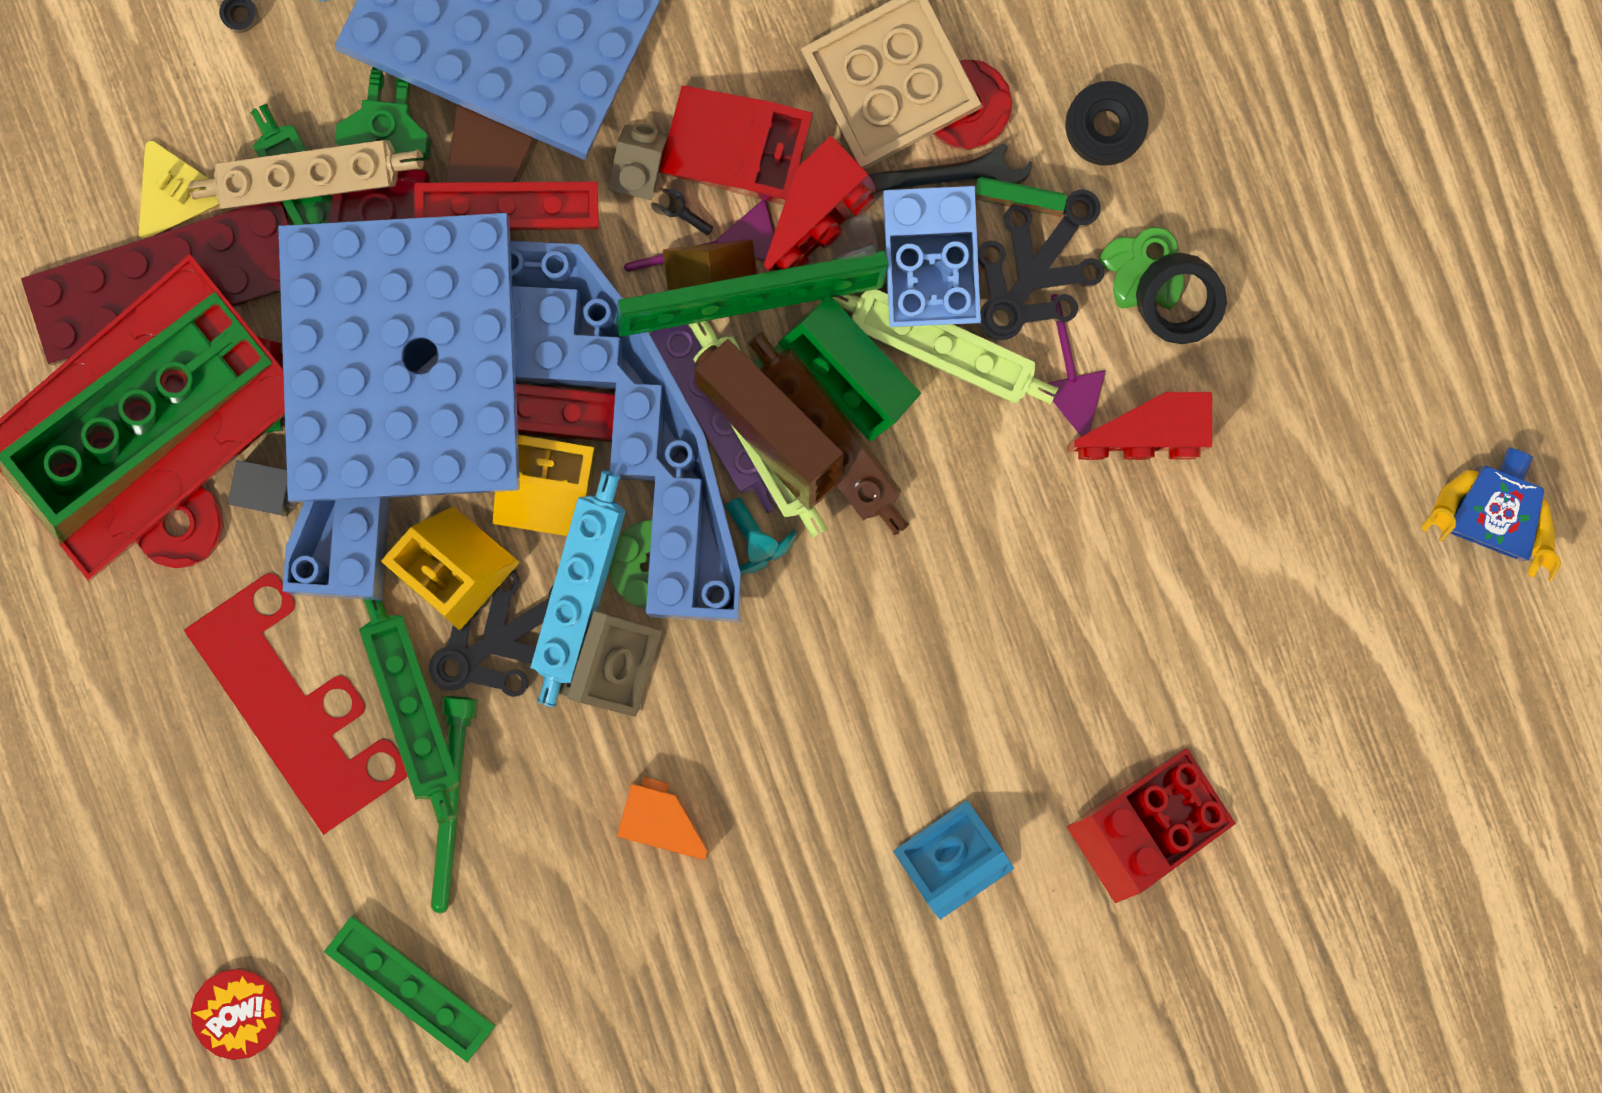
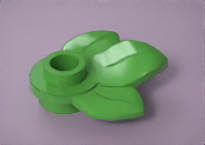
[1099,227,1184,310]

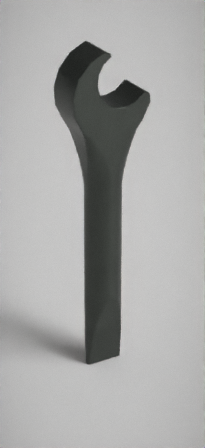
[869,144,1032,191]

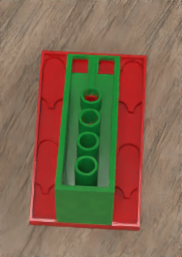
[0,254,285,582]

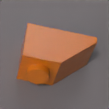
[617,776,709,860]

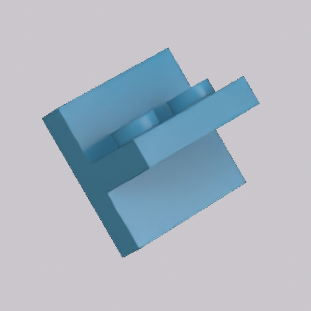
[893,800,1014,920]

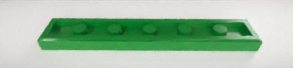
[616,251,889,337]

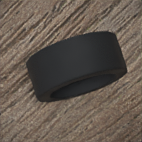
[1136,253,1227,345]

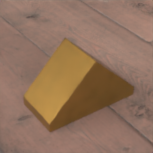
[663,239,757,291]

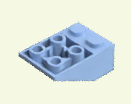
[882,186,981,327]

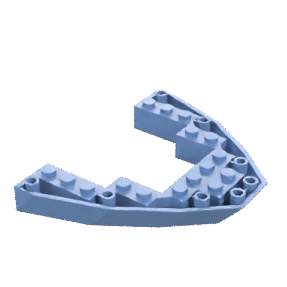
[283,241,742,623]

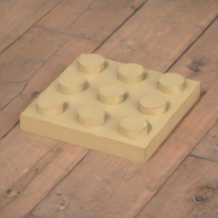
[801,0,983,170]

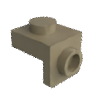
[608,124,668,201]

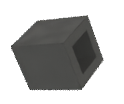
[227,460,298,516]

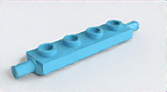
[530,470,626,707]

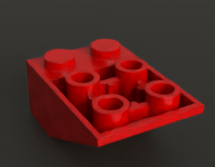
[659,85,813,205]
[764,135,879,272]
[1067,392,1212,460]
[1067,748,1236,903]

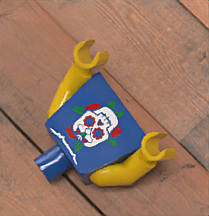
[1421,448,1561,581]

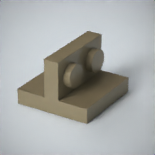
[559,611,663,717]

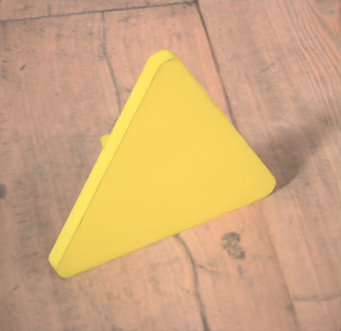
[139,141,220,239]

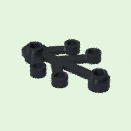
[978,189,1104,340]
[429,571,553,697]

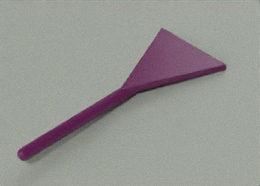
[624,200,774,272]

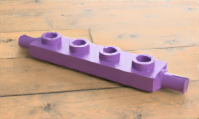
[650,324,778,513]

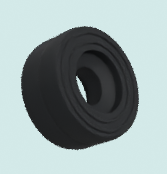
[1065,81,1149,166]

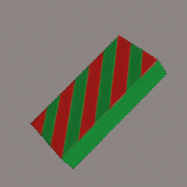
[975,177,1067,217]

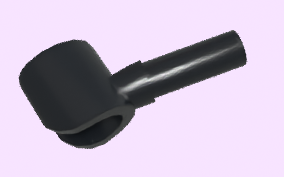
[651,188,713,236]

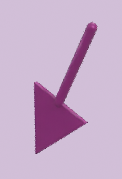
[1045,294,1105,436]

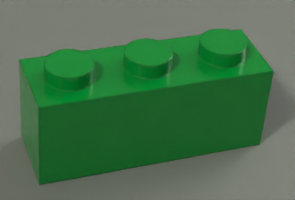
[777,294,921,442]

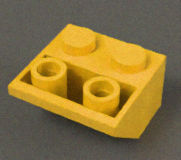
[492,435,597,536]
[381,506,520,631]

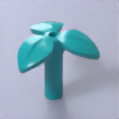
[725,497,798,574]

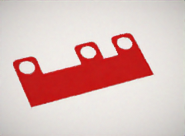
[184,573,407,835]

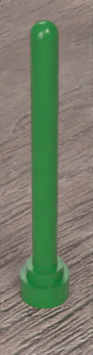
[431,696,478,914]

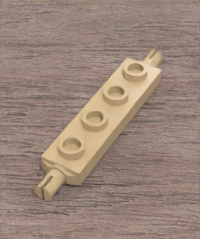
[189,140,424,209]

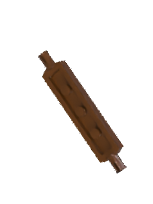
[747,332,909,535]

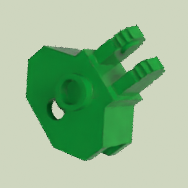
[335,67,432,162]

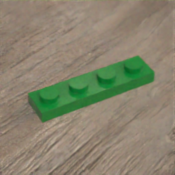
[324,915,496,1063]

